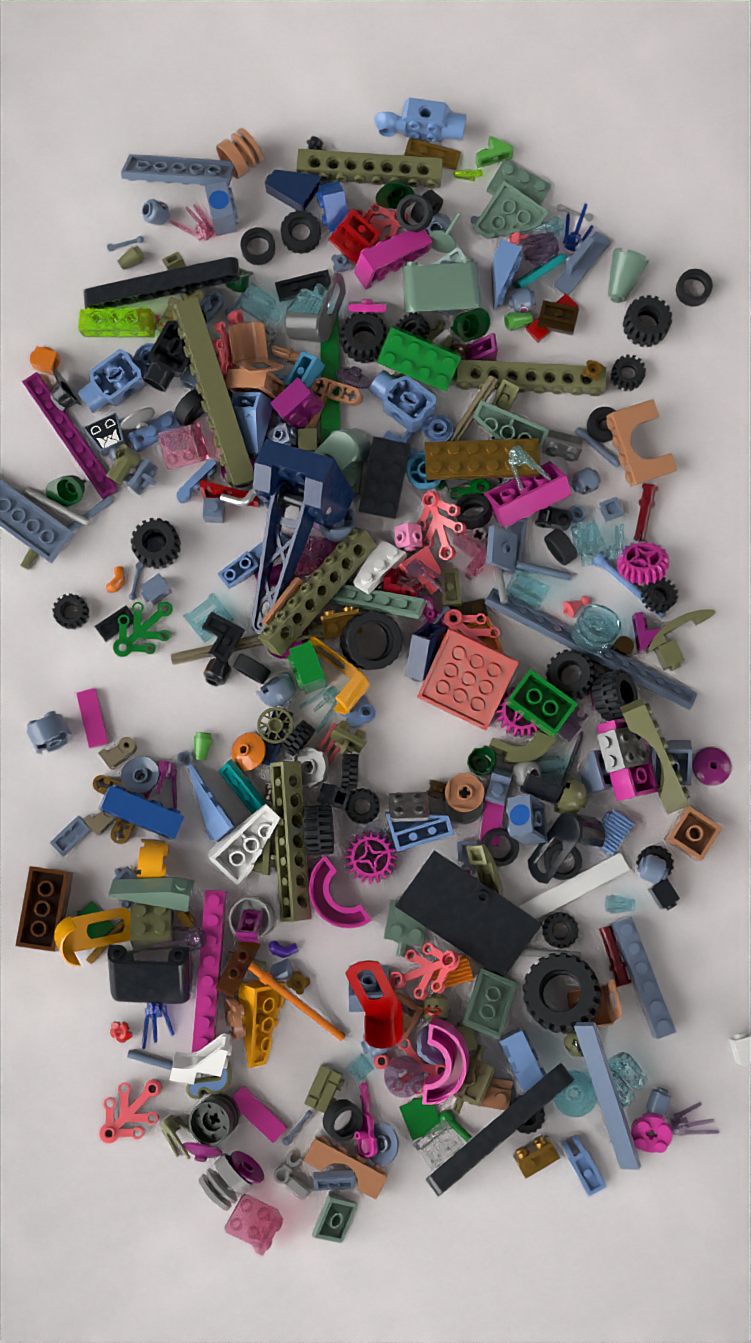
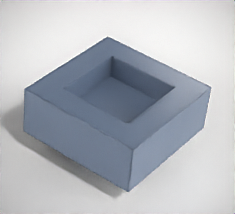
[599,497,624,522]

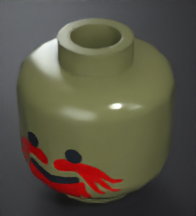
[423,993,449,1023]

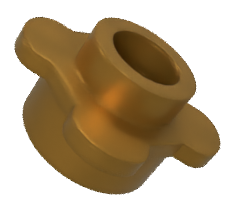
[582,360,604,381]
[287,971,310,995]

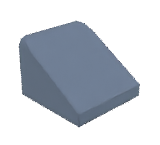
[270,959,294,980]

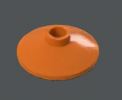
[231,733,266,771]

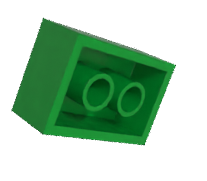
[287,641,327,694]
[505,669,578,738]

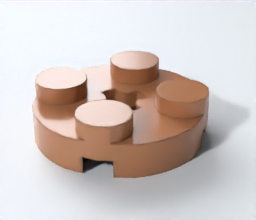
[445,773,484,813]
[224,998,246,1040]

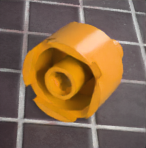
[137,838,169,878]

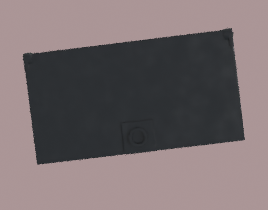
[395,850,542,977]

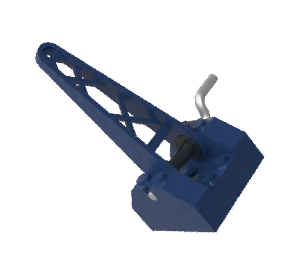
[220,439,355,634]

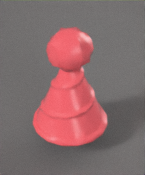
[563,595,590,618]

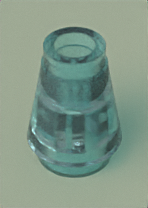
[605,894,635,914]

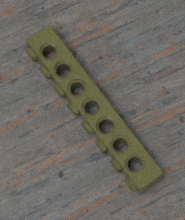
[296,149,443,189]
[456,360,606,396]
[258,527,377,656]
[270,761,311,922]

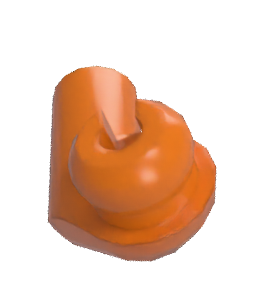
[106,566,125,593]

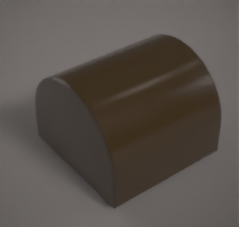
[611,636,634,657]

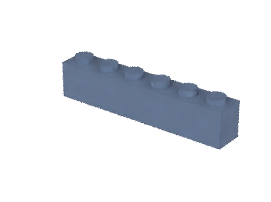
[610,917,676,1039]

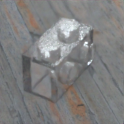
[413,1119,464,1170]

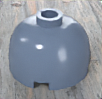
[319,508,356,542]
[256,672,296,708]

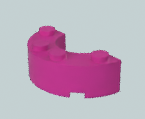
[309,855,372,928]
[422,1017,469,1105]

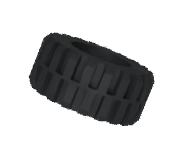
[522,952,602,1034]

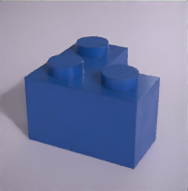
[316,181,348,232]

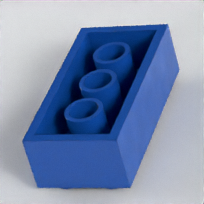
[98,784,184,839]

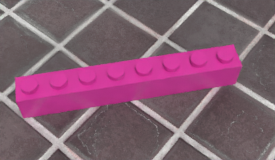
[192,890,227,1052]

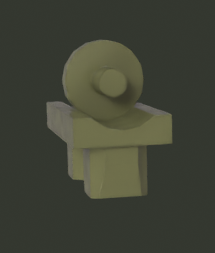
[329,720,367,755]
[252,839,277,875]

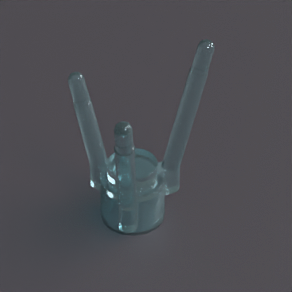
[520,217,564,252]
[508,445,551,491]
[592,520,624,562]
[299,685,340,733]

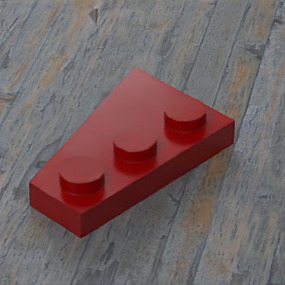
[199,480,260,508]

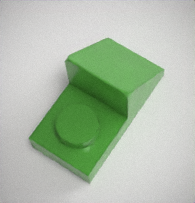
[475,136,513,169]

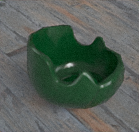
[467,745,497,776]

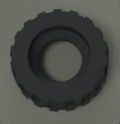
[281,210,321,254]

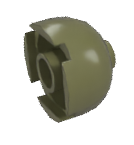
[554,775,589,814]

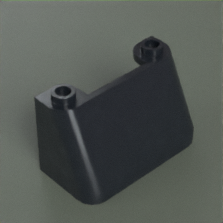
[107,944,194,1004]

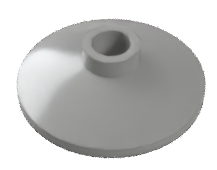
[120,407,155,430]

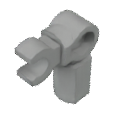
[274,1151,309,1200]

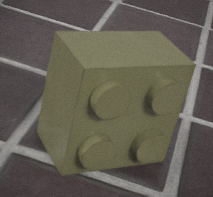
[130,904,174,952]

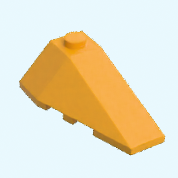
[238,980,285,1068]

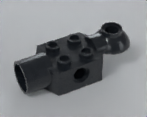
[143,309,207,392]

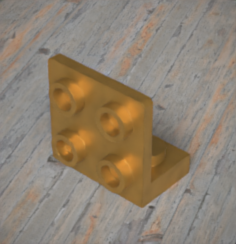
[320,606,362,640]
[513,1135,560,1179]

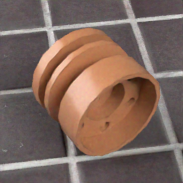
[216,128,263,179]

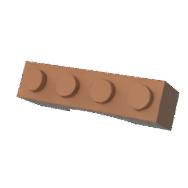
[304,1135,387,1200]

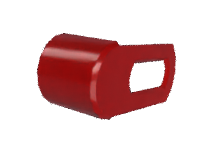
[345,960,404,1049]

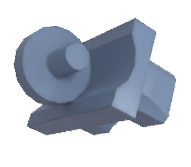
[124,457,158,495]

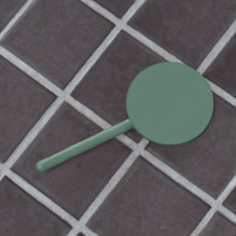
[429,212,461,253]

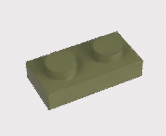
[492,376,522,412]
[439,568,462,608]

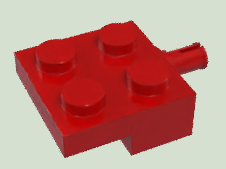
[328,209,381,264]

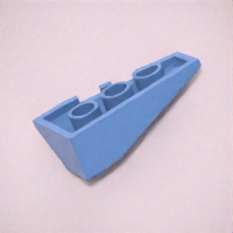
[188,764,236,842]

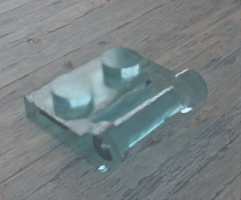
[183,592,234,643]

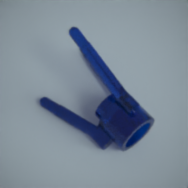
[562,203,593,252]
[142,1003,174,1050]

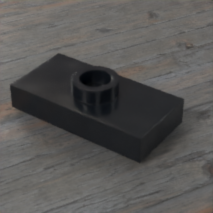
[94,605,134,642]

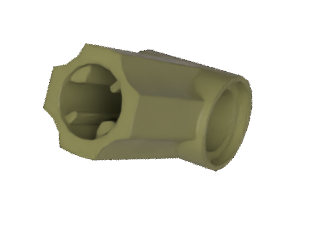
[106,444,141,485]

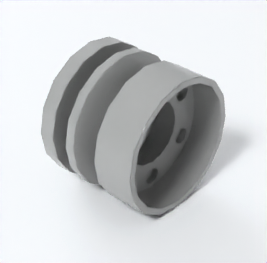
[229,897,275,937]
[198,1153,253,1211]

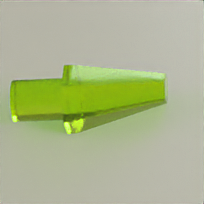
[453,169,483,181]

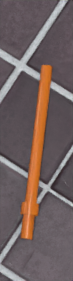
[248,962,346,1041]

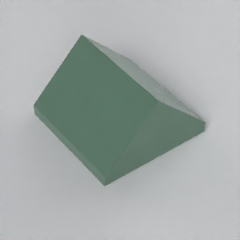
[312,1191,358,1243]

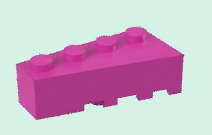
[354,230,433,290]

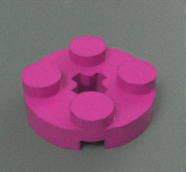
[631,1113,672,1153]

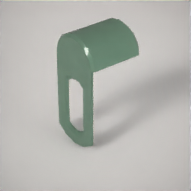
[313,428,371,471]

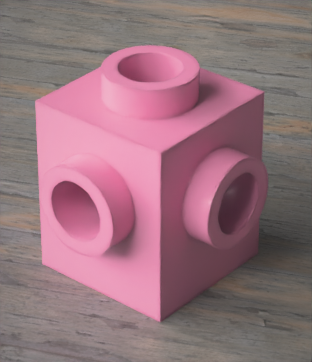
[394,523,423,553]

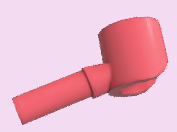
[509,232,535,245]

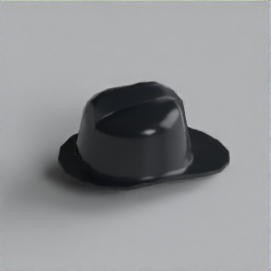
[50,369,81,411]

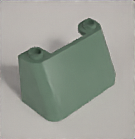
[402,259,481,312]

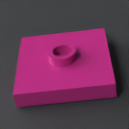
[348,299,386,312]

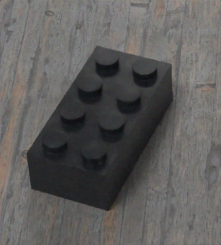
[358,436,411,519]

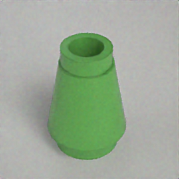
[504,312,533,331]
[194,732,213,760]

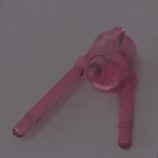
[170,204,214,241]

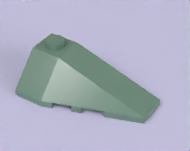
[473,400,550,453]
[108,877,195,912]

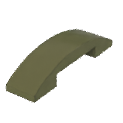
[645,609,716,654]
[466,844,503,896]

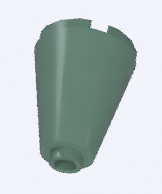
[608,248,649,303]

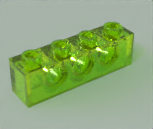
[78,307,156,338]

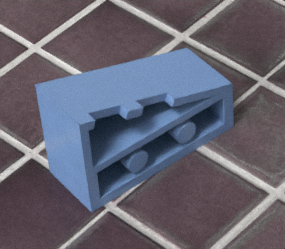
[385,811,454,852]
[498,1027,547,1094]

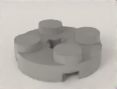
[292,747,329,786]

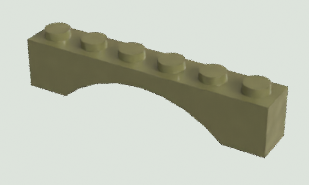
[620,698,690,814]

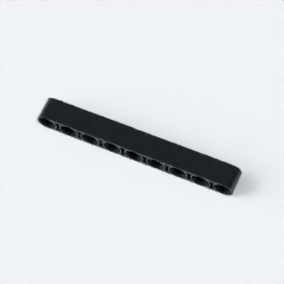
[83,257,240,312]
[426,1063,575,1197]

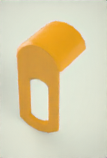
[308,637,370,715]
[54,907,131,966]

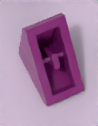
[466,333,498,361]

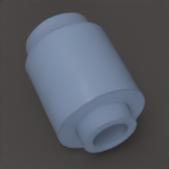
[646,1087,671,1116]

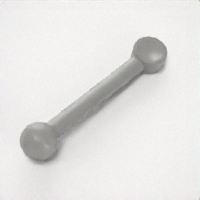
[557,204,593,222]

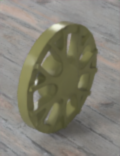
[257,707,294,744]

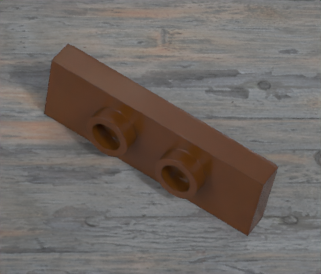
[216,941,260,998]

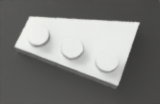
[354,538,407,594]

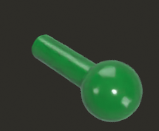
[439,1110,473,1142]

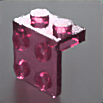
[453,532,487,581]
[295,535,339,577]
[224,1194,284,1256]

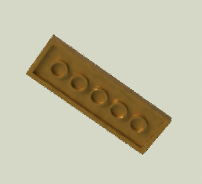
[424,438,541,480]

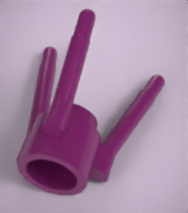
[145,761,177,809]

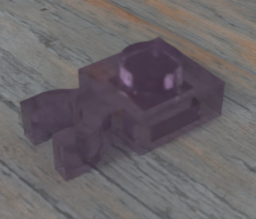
[557,706,589,742]

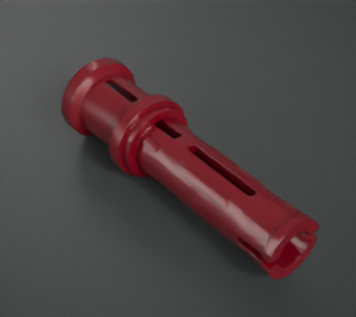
[633,483,659,542]
[599,925,632,987]

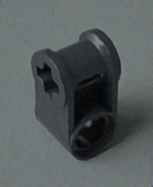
[535,506,572,531]

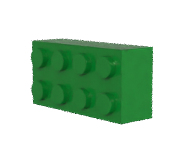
[377,324,461,392]

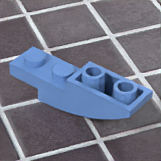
[217,532,288,589]

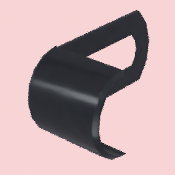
[520,731,584,805]
[527,812,606,884]

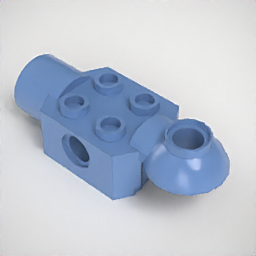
[374,97,466,142]
[77,343,154,413]
[370,370,454,442]

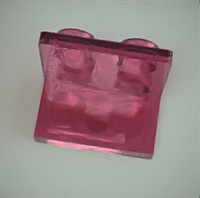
[157,422,209,470]

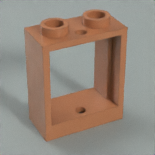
[225,369,285,400]

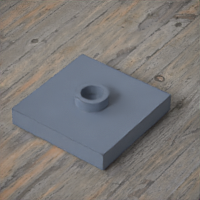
[486,525,518,572]

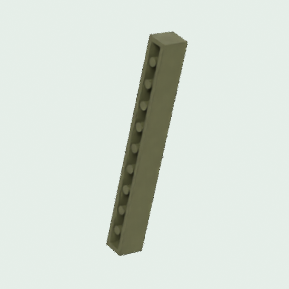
[172,297,254,488]

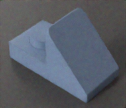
[485,766,513,806]

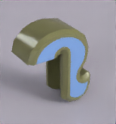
[186,1061,232,1099]

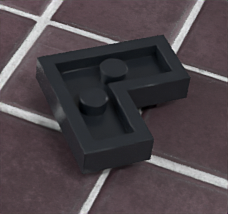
[202,611,245,663]

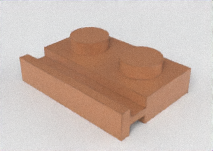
[468,1077,513,1110]

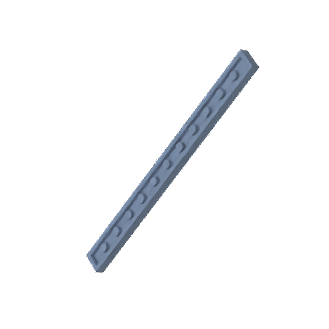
[484,588,697,710]

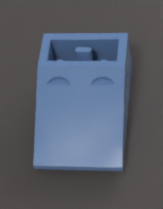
[491,239,523,310]
[231,392,273,454]

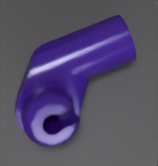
[269,941,299,958]

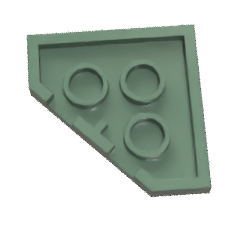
[473,181,549,239]

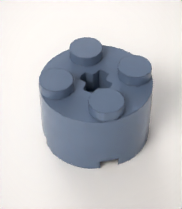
[26,711,73,754]

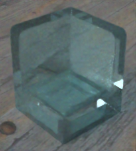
[346,1052,374,1083]

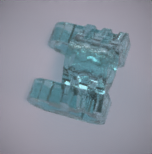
[608,1052,648,1108]

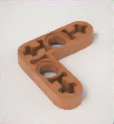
[304,377,363,428]

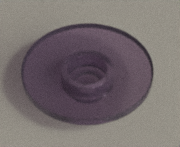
[335,366,371,389]

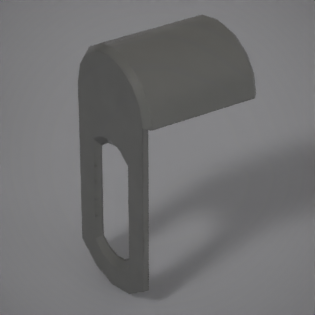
[285,272,346,343]

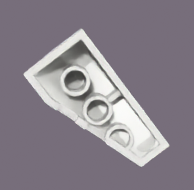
[208,804,280,885]

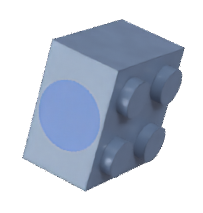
[204,181,239,236]
[506,794,548,845]

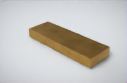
[404,138,461,170]

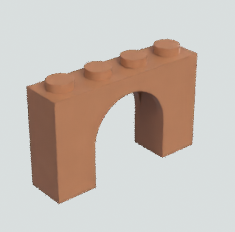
[606,399,677,487]

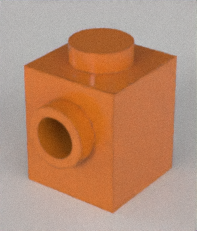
[29,346,61,375]

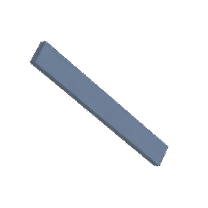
[574,1022,641,1170]

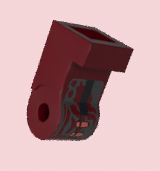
[383,568,422,597]

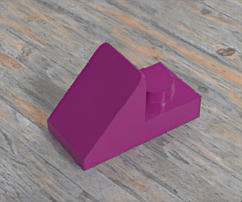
[632,612,660,653]
[236,909,263,943]

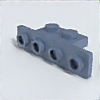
[554,231,610,295]

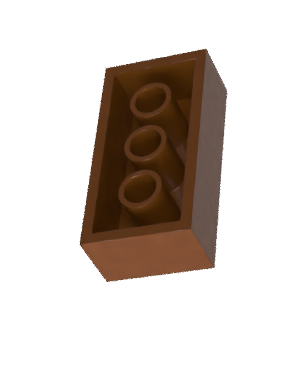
[15,866,74,952]

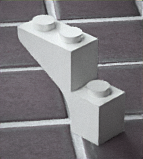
[170,1034,233,1085]

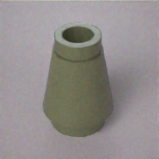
[117,245,145,270]

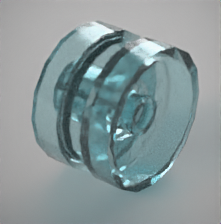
[572,604,621,654]
[553,1070,597,1117]

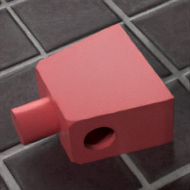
[396,546,441,595]

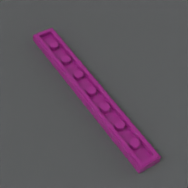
[22,372,119,500]

